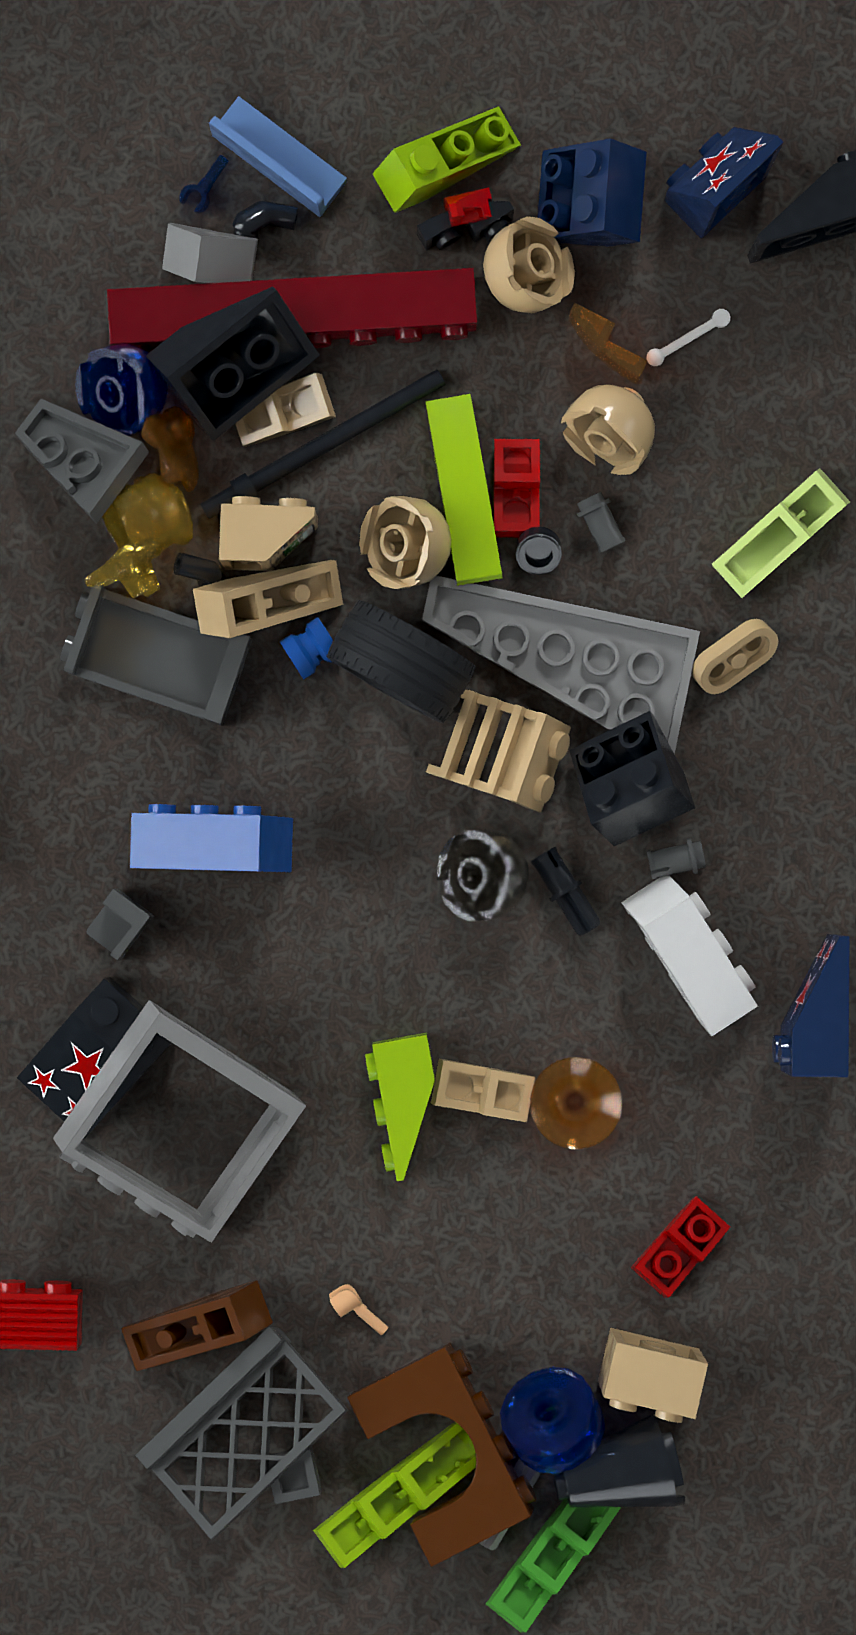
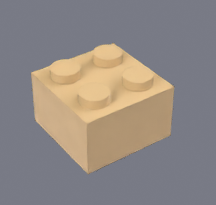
[598,1328,708,1423]

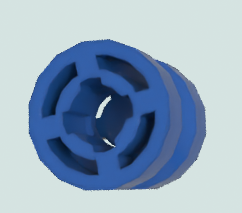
[279,617,333,680]

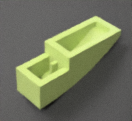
[712,468,850,598]

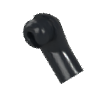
[232,201,298,239]
[173,552,226,587]

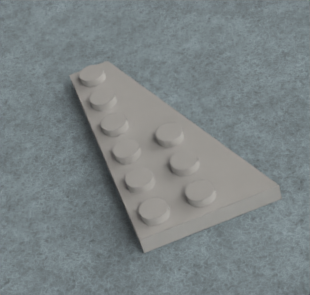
[422,576,700,754]

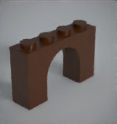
[347,1342,536,1567]

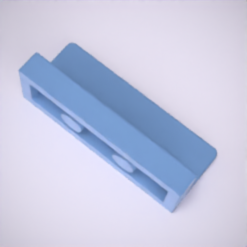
[209,96,347,217]

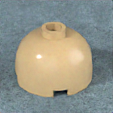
[483,217,575,313]
[561,385,655,475]
[359,496,452,589]

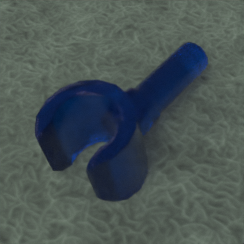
[179,155,229,214]

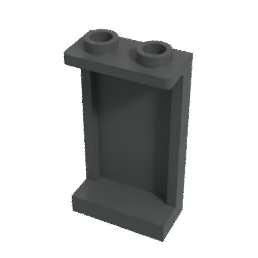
[60,584,253,726]

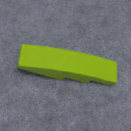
[425,394,502,586]
[313,1422,476,1568]

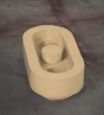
[692,619,778,694]

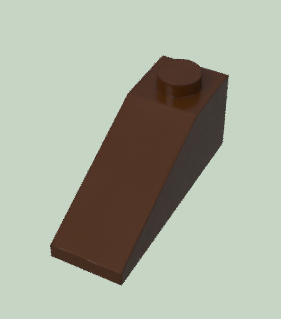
[121,1280,273,1371]

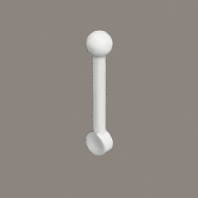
[647,309,730,366]

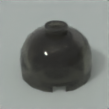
[436,829,530,922]

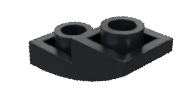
[417,201,514,251]

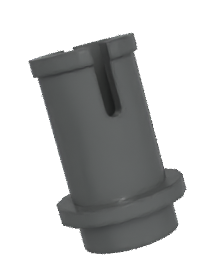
[577,492,626,553]
[647,838,706,879]

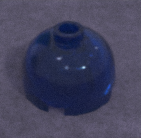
[75,344,168,436]

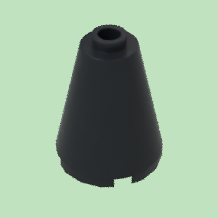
[552,1413,686,1507]

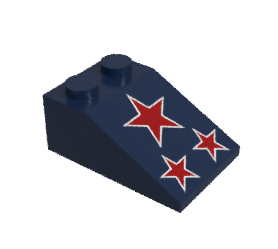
[664,127,783,239]
[772,934,850,1077]

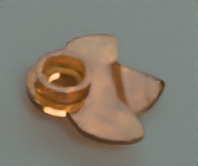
[141,406,199,492]

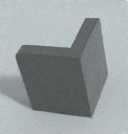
[86,889,154,961]

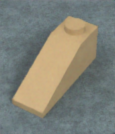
[193,560,343,638]

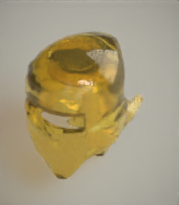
[84,473,193,598]

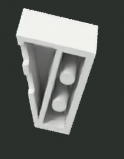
[621,875,758,1036]

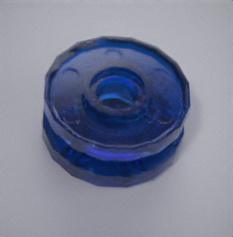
[500,1367,605,1474]

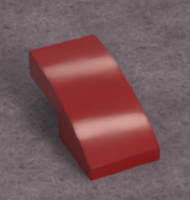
[494,439,540,538]

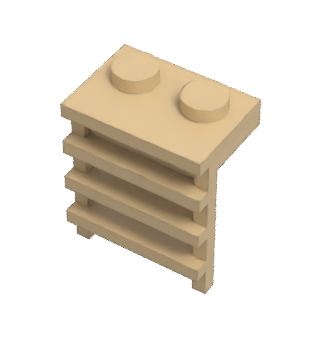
[426,690,571,813]

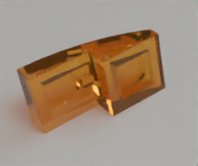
[568,303,648,385]

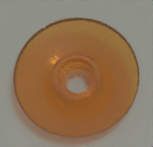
[530,1057,622,1149]

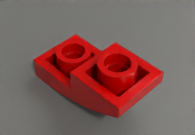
[631,1196,730,1298]

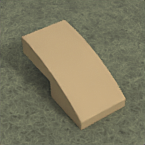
[235,373,336,447]
[431,1059,535,1122]

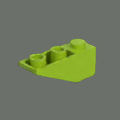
[373,106,521,213]
[365,1032,435,1181]

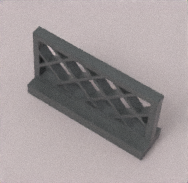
[135,1327,348,1540]

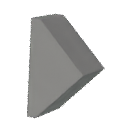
[162,223,258,283]

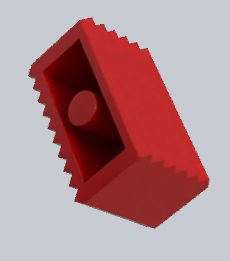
[0,1279,83,1351]

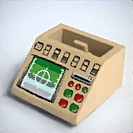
[219,496,318,571]

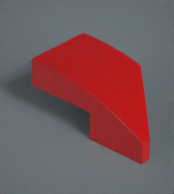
[443,187,492,227]

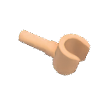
[329,1284,388,1335]

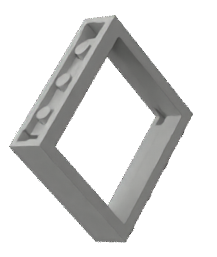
[53,1000,306,1243]

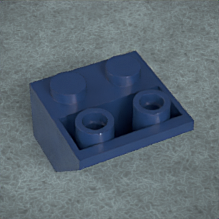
[537,138,647,247]

